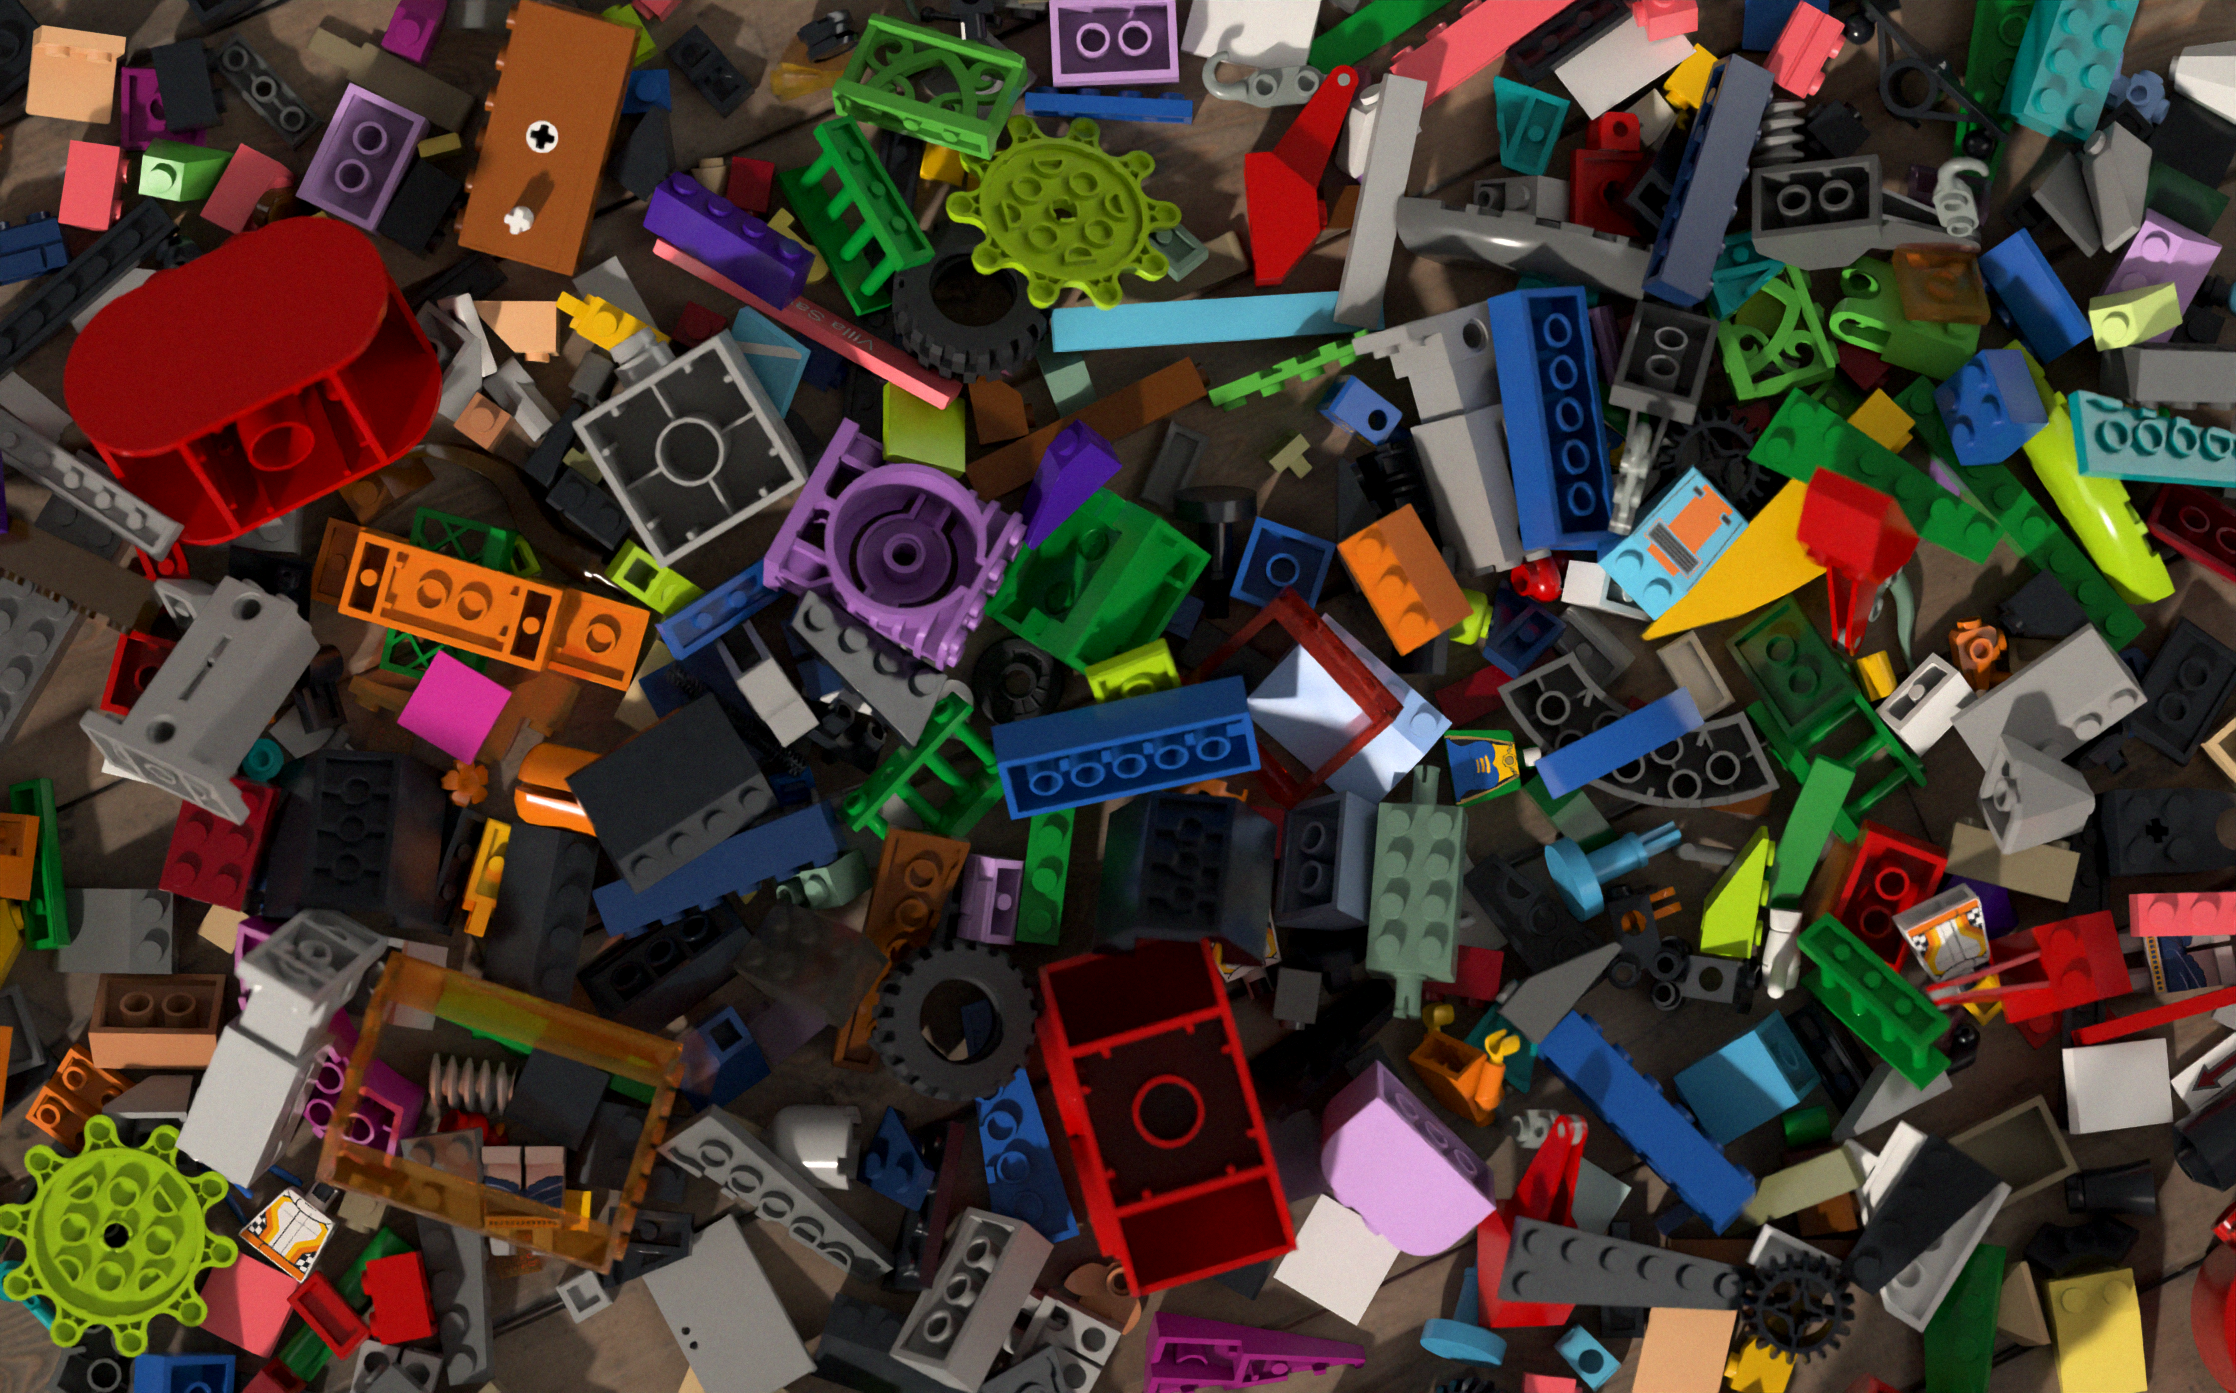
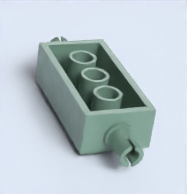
[1366,765,1469,1019]

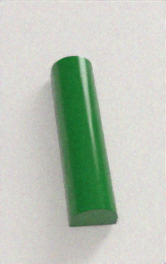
[9,778,71,951]
[277,1224,418,1382]

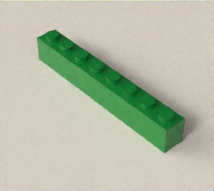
[1892,374,2146,653]

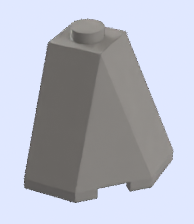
[1976,734,2095,854]

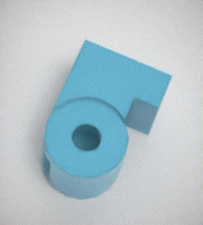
[1553,1322,1622,1392]

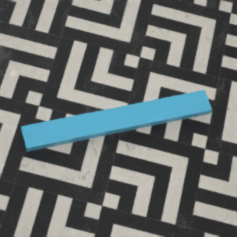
[1051,291,1385,352]

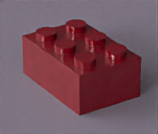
[158,773,282,912]

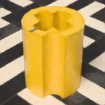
[1852,650,1899,703]

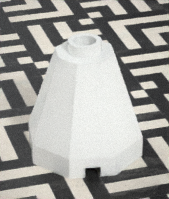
[2169,40,2236,125]

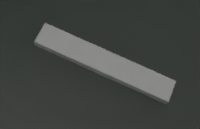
[1333,73,1427,330]
[0,408,185,562]

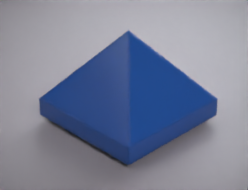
[769,766,818,808]

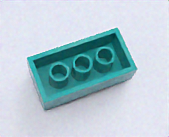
[1997,0,2140,144]

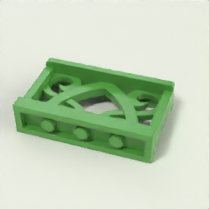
[831,13,1028,160]
[1699,227,1840,410]

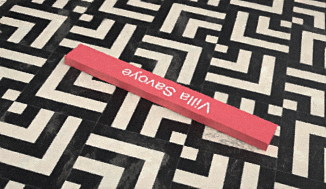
[653,237,963,410]

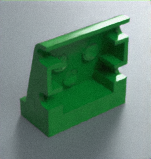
[983,486,1212,677]

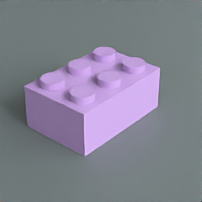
[1049,0,1179,90]

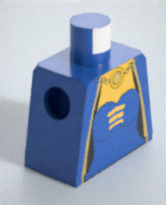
[1314,375,1412,448]

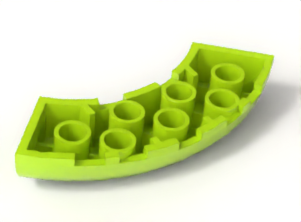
[2003,339,2175,605]

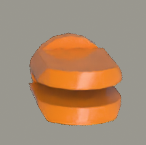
[1621,886,1683,933]

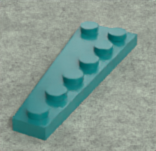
[2068,390,2236,488]

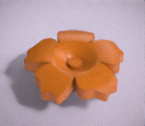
[440,759,488,808]

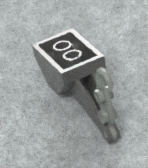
[1752,154,1989,271]
[1608,300,1720,536]

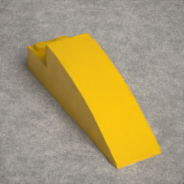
[1638,388,1916,642]

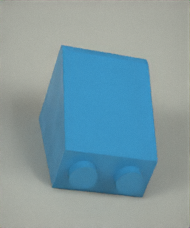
[1672,1009,1822,1146]

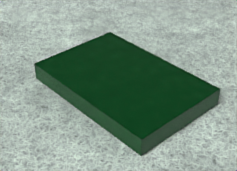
[1723,592,1862,742]

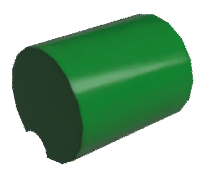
[1780,1104,1832,1149]

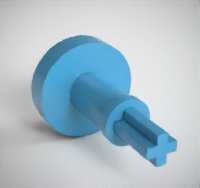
[1545,820,1681,922]
[1420,1252,1507,1369]

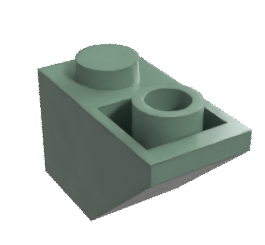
[770,848,873,915]

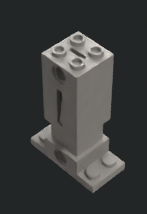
[1351,300,1552,578]
[175,909,389,1189]

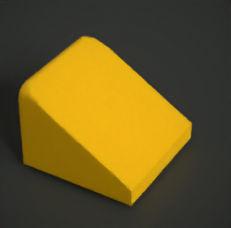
[920,142,965,187]

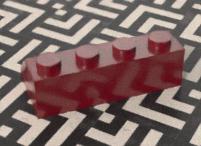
[2140,482,2236,587]

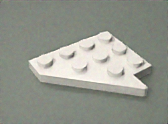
[1844,1120,2012,1333]

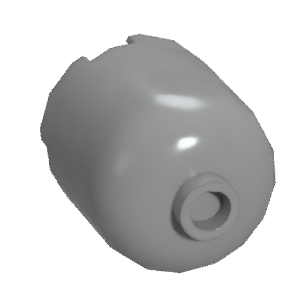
[760,1104,862,1191]

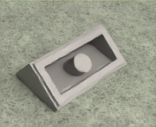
[1552,604,1635,691]

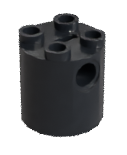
[2172,1080,2236,1193]

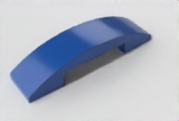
[1534,685,1704,799]

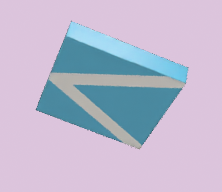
[731,306,811,419]

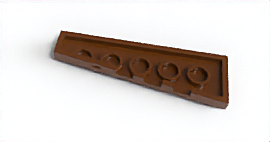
[831,823,971,1073]

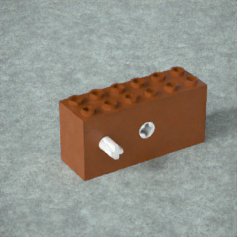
[453,0,643,276]

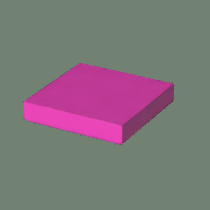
[396,650,514,765]

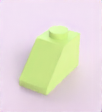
[2089,281,2183,352]

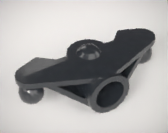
[1843,0,2011,161]

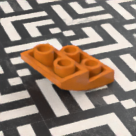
[25,1043,137,1155]

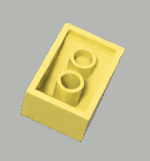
[2040,1265,2147,1393]

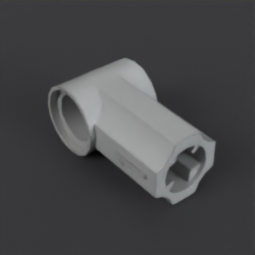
[482,355,561,443]

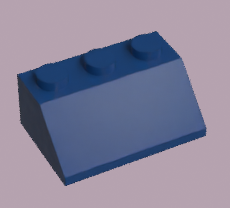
[1969,227,2093,368]

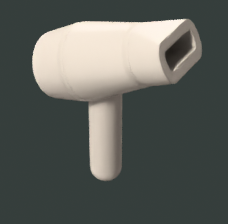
[1762,907,1803,998]

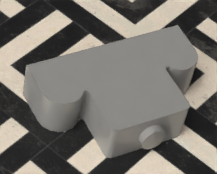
[713,618,819,748]

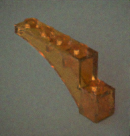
[348,670,585,765]

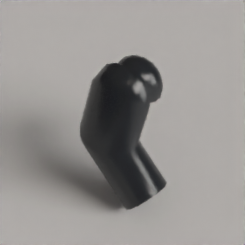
[1945,1023,1981,1077]

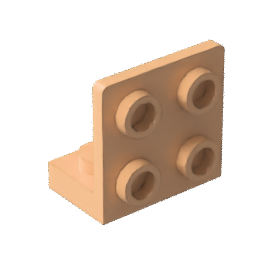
[26,25,126,125]

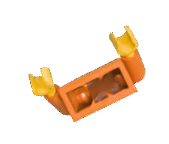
[1407,1001,1520,1127]

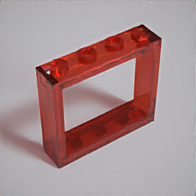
[1180,584,1404,811]

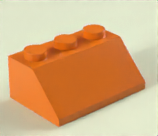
[1337,503,1474,656]

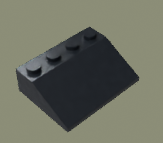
[564,689,780,895]

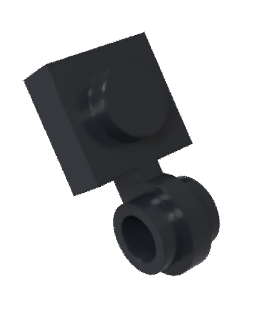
[2168,275,2231,344]

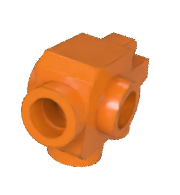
[1948,616,2013,693]

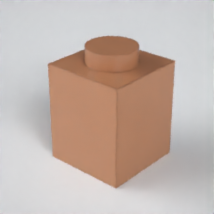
[453,392,516,453]

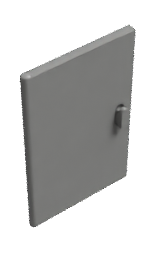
[642,1213,817,1393]

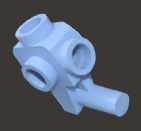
[2104,52,2171,125]

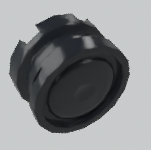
[796,9,861,65]

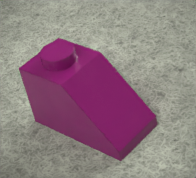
[381,0,455,68]

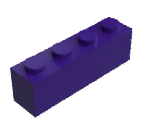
[643,170,816,311]

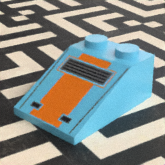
[1597,464,1749,621]

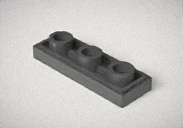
[215,31,325,151]

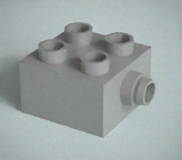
[572,326,814,569]

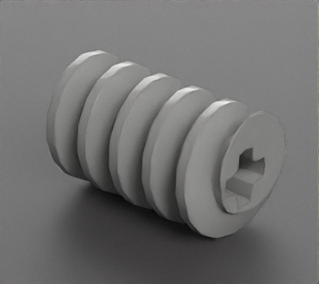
[1750,99,1806,183]
[429,1052,520,1117]

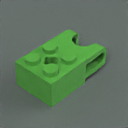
[1829,256,1988,381]

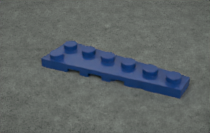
[961,999,1080,1244]

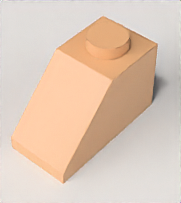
[473,301,561,363]

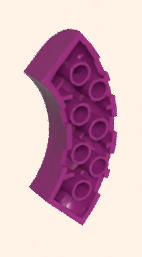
[235,915,426,1180]

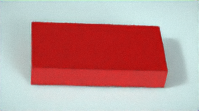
[286,1270,372,1361]

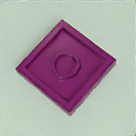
[121,67,207,152]

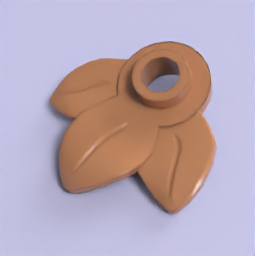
[1064,1260,1142,1335]

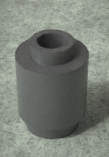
[568,344,620,409]

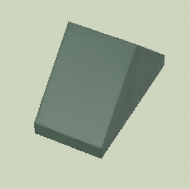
[1035,333,1098,419]

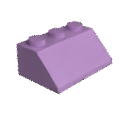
[295,83,432,238]
[2086,207,2222,342]

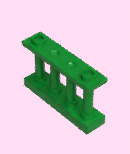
[775,115,936,316]
[1742,651,1928,845]
[836,691,1005,841]
[1797,912,1951,1092]

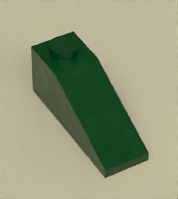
[1521,772,1620,855]

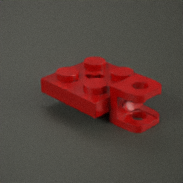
[1569,112,1646,239]

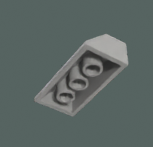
[1950,623,2148,771]
[889,1207,1054,1393]

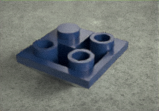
[655,1003,771,1114]

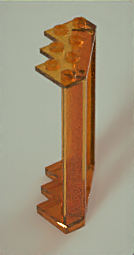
[315,950,687,1275]

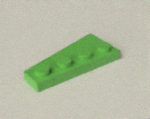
[1207,328,1370,413]

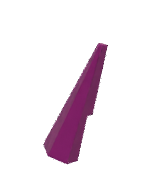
[1143,1311,1366,1393]

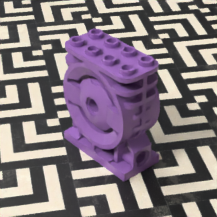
[763,417,1027,672]

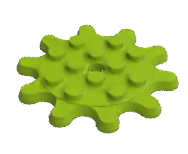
[946,114,1182,311]
[0,1115,238,1357]

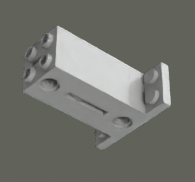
[79,575,320,826]

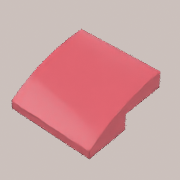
[198,1249,301,1359]

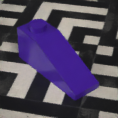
[1019,418,1123,550]

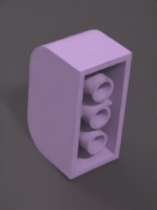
[1321,1060,1496,1256]

